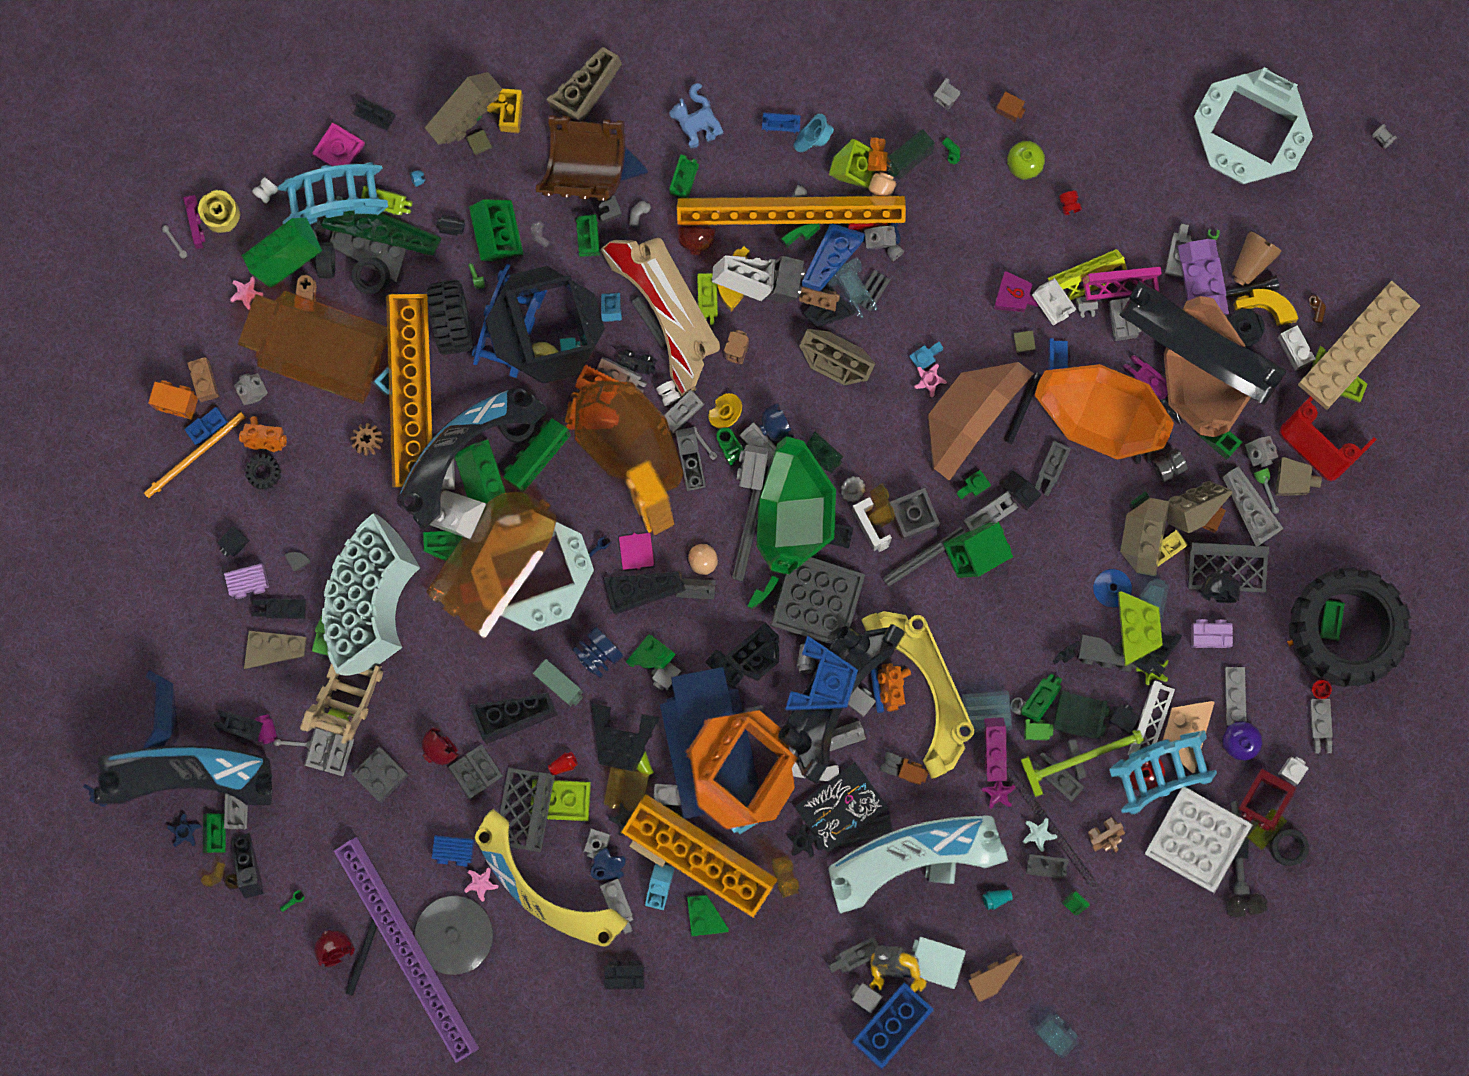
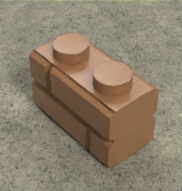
[724,330,749,364]
[188,357,219,402]

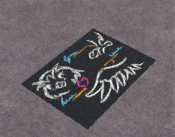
[795,763,888,853]

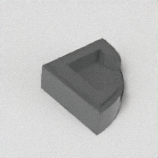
[285,552,311,572]

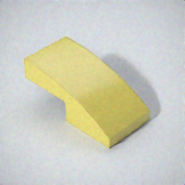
[1158,530,1188,566]

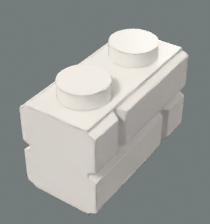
[1278,325,1315,371]

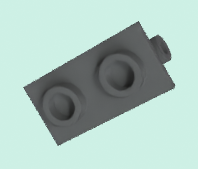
[676,578,716,600]

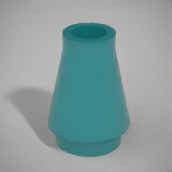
[982,889,1013,910]

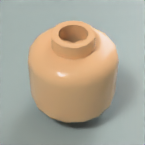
[869,171,896,196]

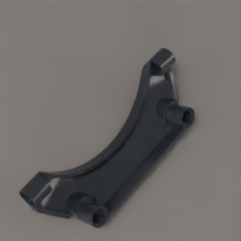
[778,624,905,783]

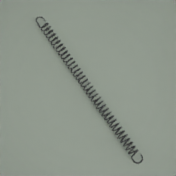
[1007,768,1098,889]

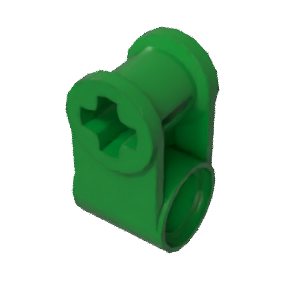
[716,428,744,466]

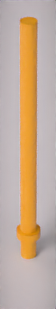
[144,412,246,498]

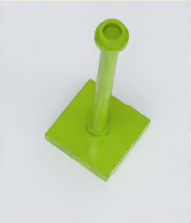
[1021,730,1144,797]

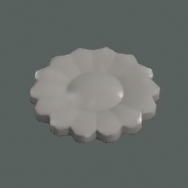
[841,476,865,502]

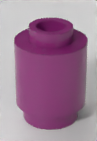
[254,715,277,744]

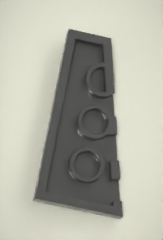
[330,231,407,283]

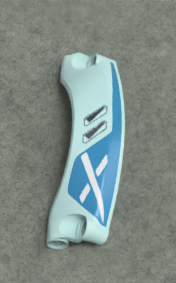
[829,816,1008,914]

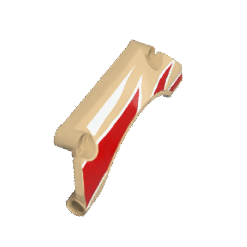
[601,238,720,397]

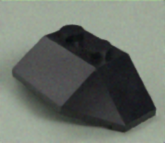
[724,622,779,681]

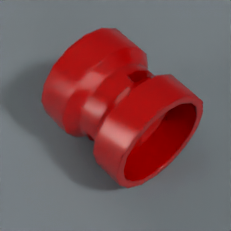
[1059,191,1082,215]
[1312,679,1332,699]

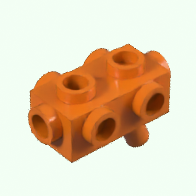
[239,416,287,452]
[878,663,911,711]

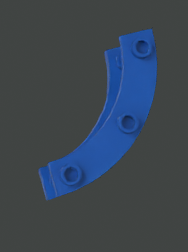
[472,264,547,378]

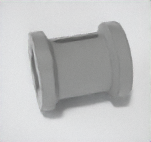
[1372,124,1397,149]

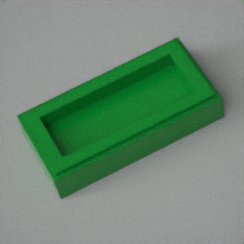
[1320,600,1345,641]

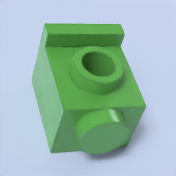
[1025,719,1053,740]

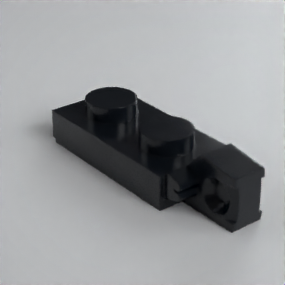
[1113,638,1166,677]

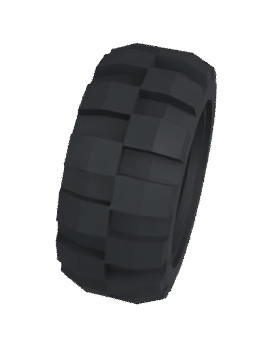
[1288,567,1412,687]

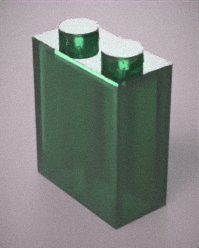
[886,129,935,181]

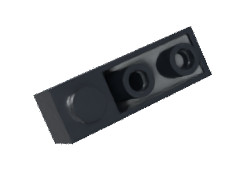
[231,833,264,899]

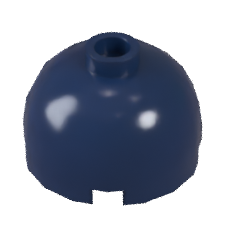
[760,403,794,442]

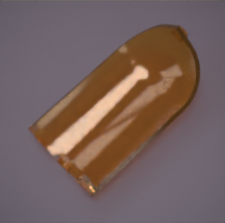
[426,492,556,638]

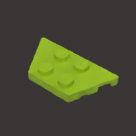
[1118,591,1163,666]

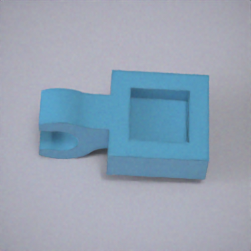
[909,342,943,370]

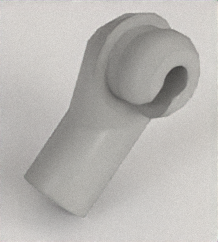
[629,201,651,227]

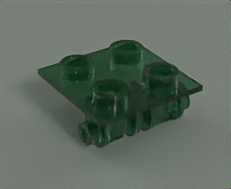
[806,431,843,474]

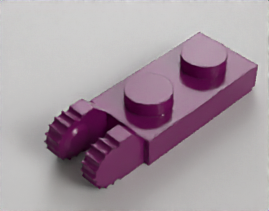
[1122,355,1168,400]

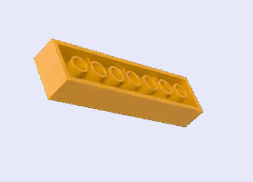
[621,794,777,917]

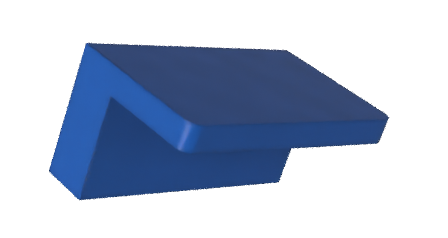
[1048,338,1068,370]

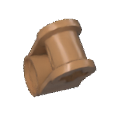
[294,275,316,313]

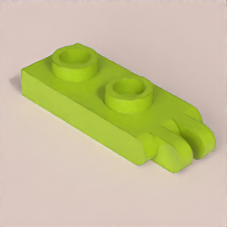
[361,185,413,215]
[698,273,718,325]

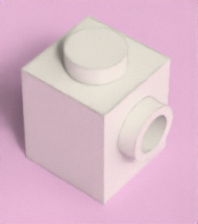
[1278,757,1308,785]

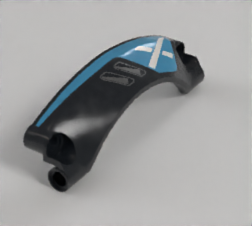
[397,388,548,529]
[94,745,273,805]

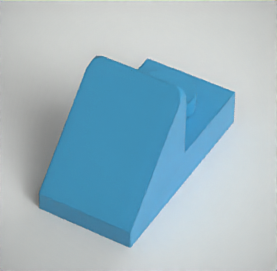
[601,293,622,322]

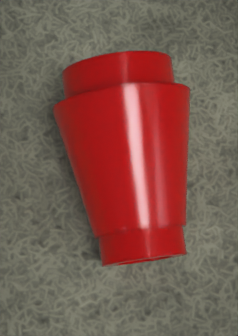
[548,752,578,775]

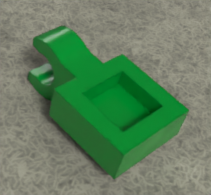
[956,470,991,500]

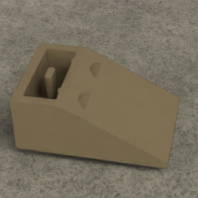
[1167,481,1233,533]

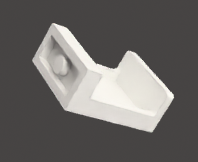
[852,497,892,552]

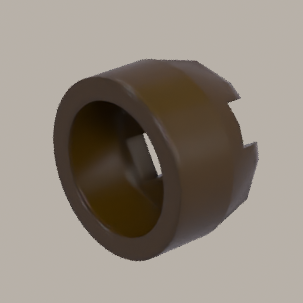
[225,874,238,890]

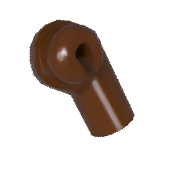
[1308,295,1326,323]

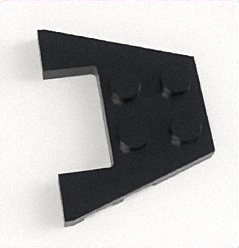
[592,704,660,771]

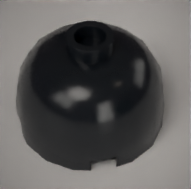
[1200,570,1240,603]

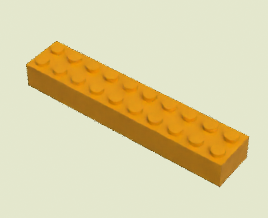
[386,294,432,487]
[626,461,674,535]

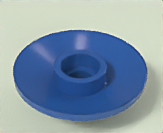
[1093,569,1132,607]

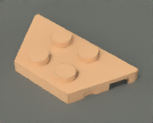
[1162,701,1214,774]

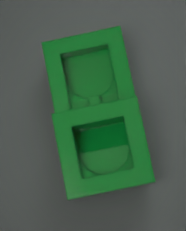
[781,224,820,248]
[748,576,779,609]

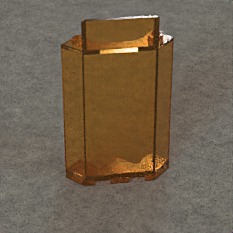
[237,291,388,404]

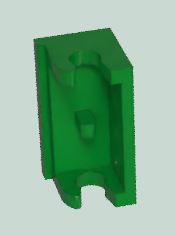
[669,154,699,198]
[576,214,600,257]

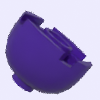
[1222,721,1262,761]

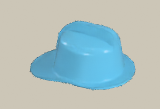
[794,114,834,152]

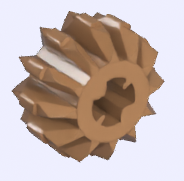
[350,423,384,456]

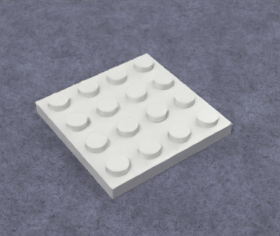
[1145,787,1252,893]

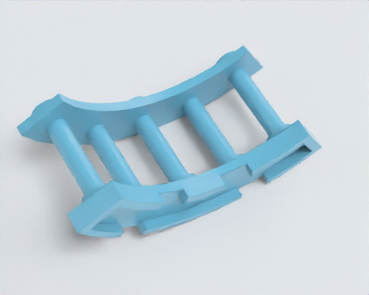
[278,162,388,224]
[1110,730,1217,814]

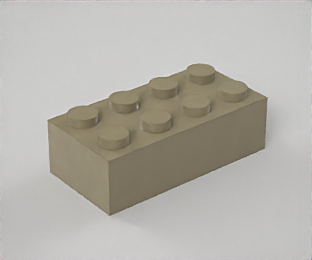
[425,72,502,145]

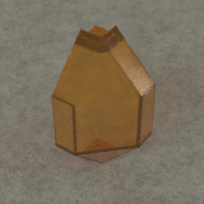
[575,381,683,492]

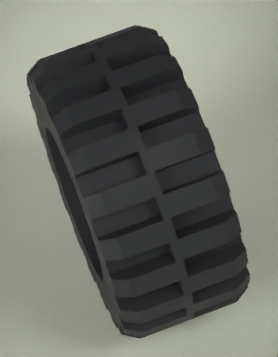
[427,279,473,355]

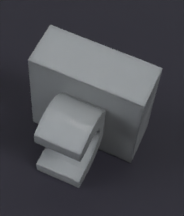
[1076,297,1098,318]

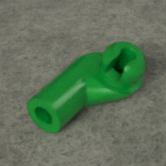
[942,137,960,164]

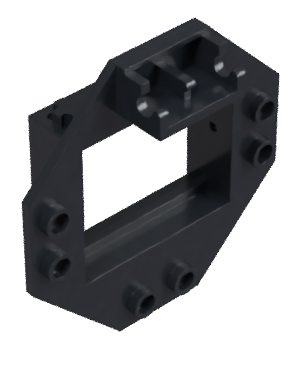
[485,266,605,384]

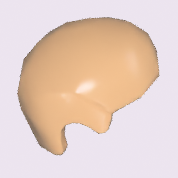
[688,544,718,575]

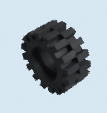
[245,454,281,490]

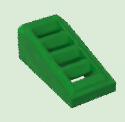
[1063,892,1090,915]

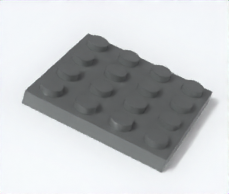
[770,558,865,645]

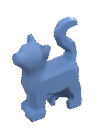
[669,83,723,149]

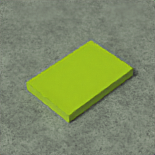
[531,779,591,821]

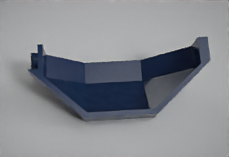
[83,670,179,807]

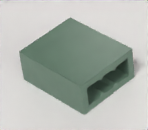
[533,659,583,707]

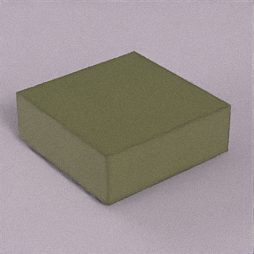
[467,130,492,155]
[1013,331,1036,353]

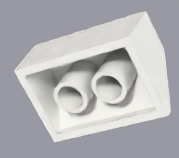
[430,490,486,539]

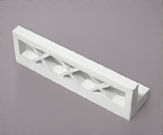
[1128,681,1175,755]

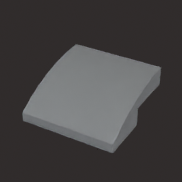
[304,728,354,776]

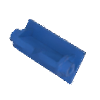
[762,113,801,133]

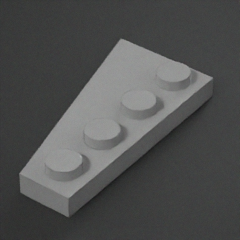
[1223,466,1283,547]

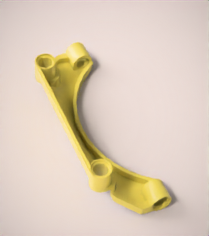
[861,611,974,779]

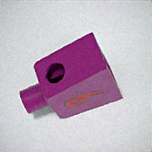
[994,271,1038,313]

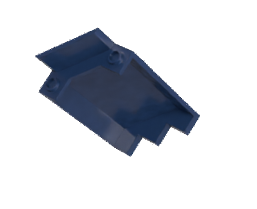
[660,667,760,819]

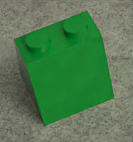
[943,522,1013,578]

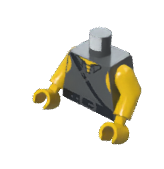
[870,945,926,992]

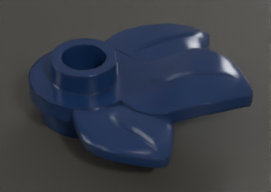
[590,848,626,880]

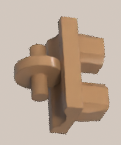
[1088,818,1125,852]

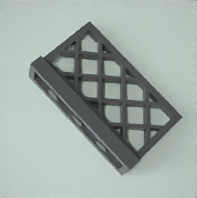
[1188,542,1269,592]
[500,768,555,852]

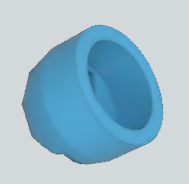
[410,170,425,187]

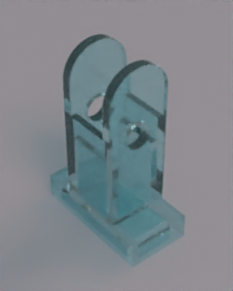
[827,258,878,319]

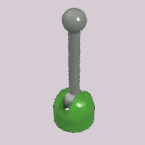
[1253,468,1279,514]

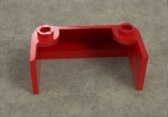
[1279,396,1377,481]

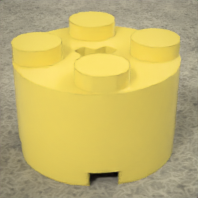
[198,190,240,233]

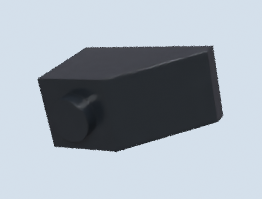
[1000,471,1042,511]

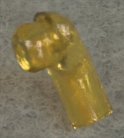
[201,862,226,887]

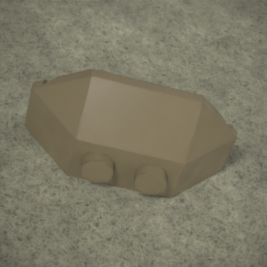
[799,329,876,385]
[1120,498,1170,577]

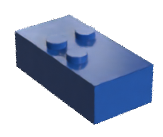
[851,983,934,1069]

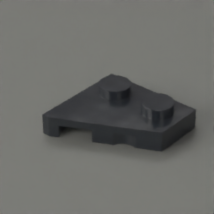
[803,287,856,328]

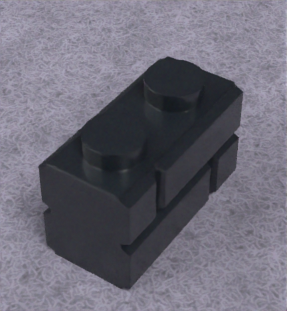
[604,961,645,989]

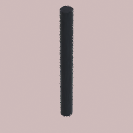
[1005,372,1042,444]
[346,919,377,996]

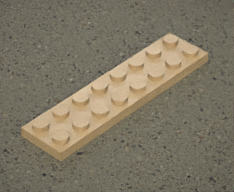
[1298,281,1420,410]

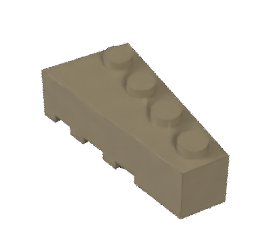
[546,47,622,122]

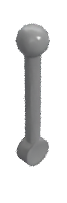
[162,225,187,258]
[694,427,717,460]
[273,738,311,749]

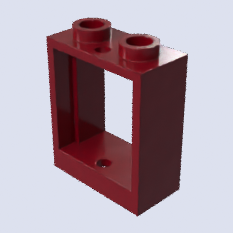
[1239,769,1296,831]

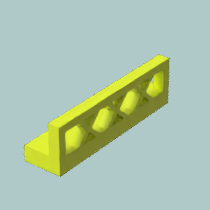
[1048,249,1127,300]

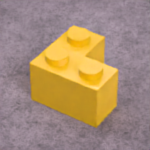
[486,89,523,133]

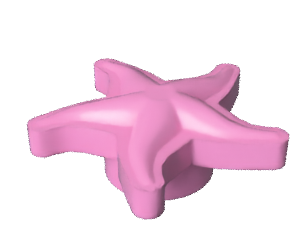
[230,277,263,310]
[914,364,947,397]
[464,868,498,901]

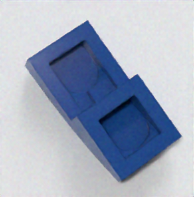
[184,407,229,445]

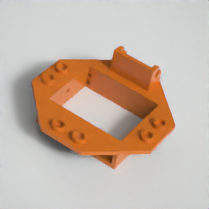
[686,710,798,829]

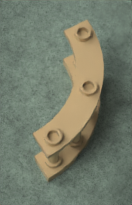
[300,664,383,744]

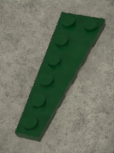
[322,196,441,256]

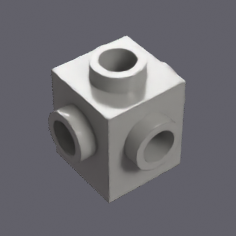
[234,373,268,405]
[1245,436,1278,467]

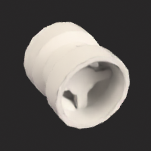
[252,177,278,204]
[656,381,681,406]

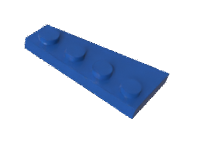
[802,223,866,291]

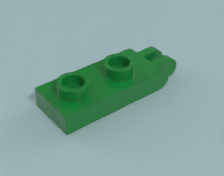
[1021,674,1062,722]

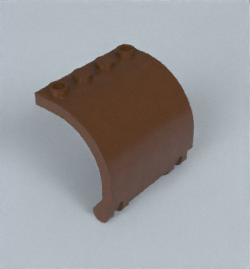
[536,115,625,201]

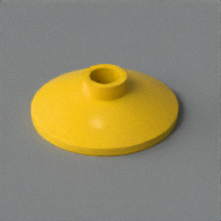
[709,393,742,429]

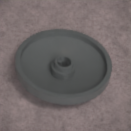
[415,896,493,975]

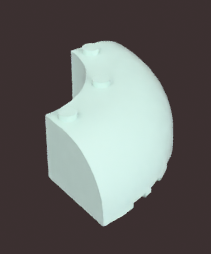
[322,513,420,675]

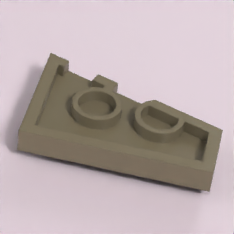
[244,631,307,669]

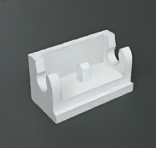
[1032,278,1076,325]

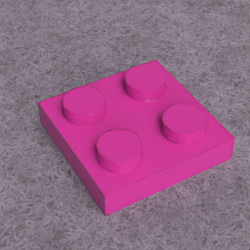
[312,123,365,166]

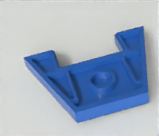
[785,635,858,710]

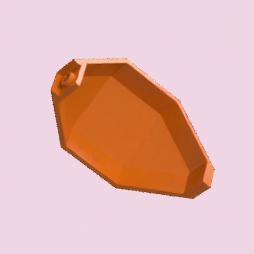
[1035,364,1174,460]

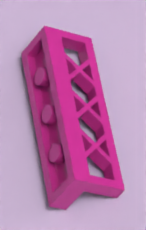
[1083,267,1161,301]

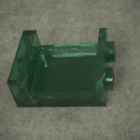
[1053,691,1110,740]

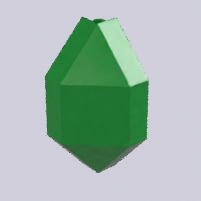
[756,436,836,575]

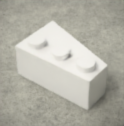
[712,255,775,301]

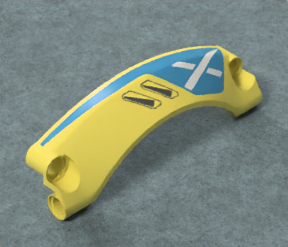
[475,809,628,946]

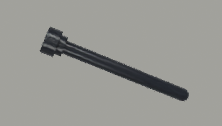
[1226,275,1279,298]

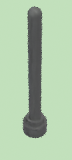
[1231,801,1250,895]

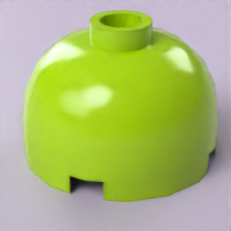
[1007,141,1045,179]

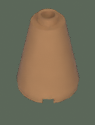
[1232,231,1281,286]

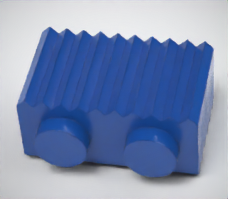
[432,836,475,866]

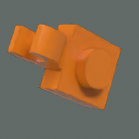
[868,138,888,171]

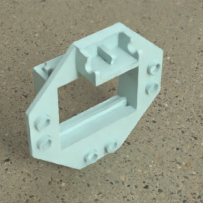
[1194,67,1313,185]
[472,510,594,631]

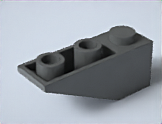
[675,427,706,491]
[1077,635,1137,672]

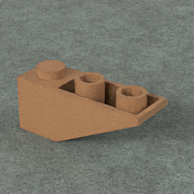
[967,953,1023,1002]

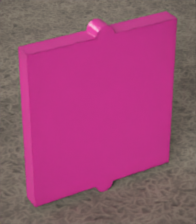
[619,533,654,570]

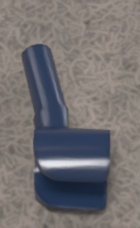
[588,535,612,557]

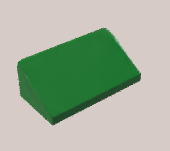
[203,814,226,853]

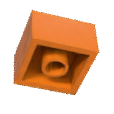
[148,380,198,420]

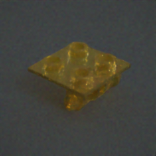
[867,483,895,528]
[604,767,649,810]
[772,856,799,898]

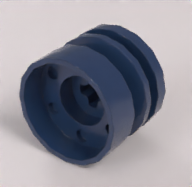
[572,627,624,678]

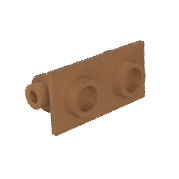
[799,286,840,311]

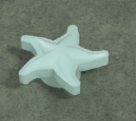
[1023,818,1057,852]

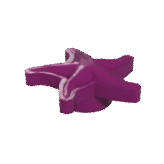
[982,781,1015,809]

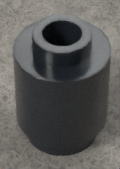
[436,215,465,236]

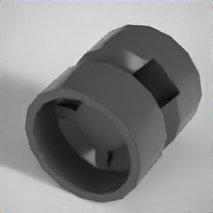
[1152,448,1188,482]

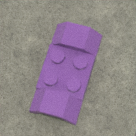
[1177,239,1229,315]

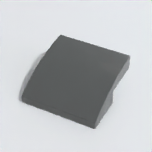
[448,744,503,800]

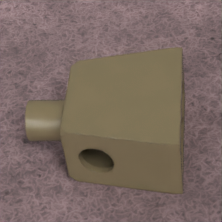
[1275,457,1322,496]

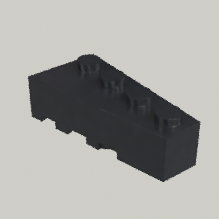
[469,693,558,744]

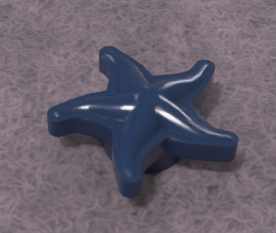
[167,814,202,847]

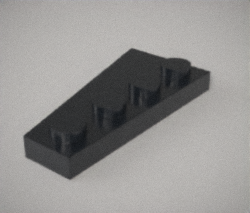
[604,571,686,614]

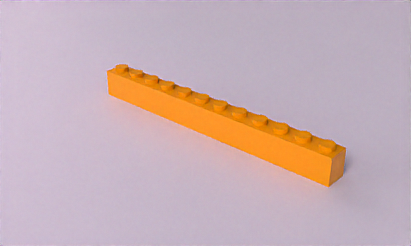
[677,196,905,225]

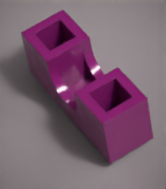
[984,717,1007,781]

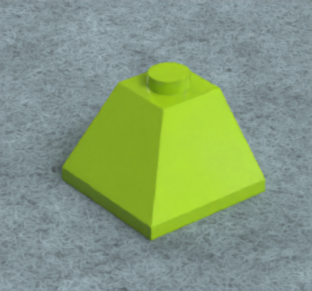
[829,139,875,189]

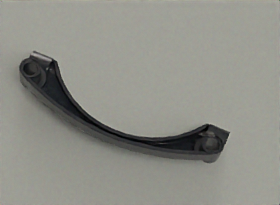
[1119,280,1286,405]

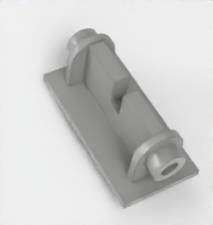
[830,721,866,751]

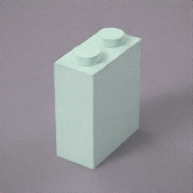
[912,937,966,989]

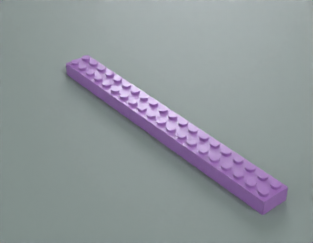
[334,837,479,1063]

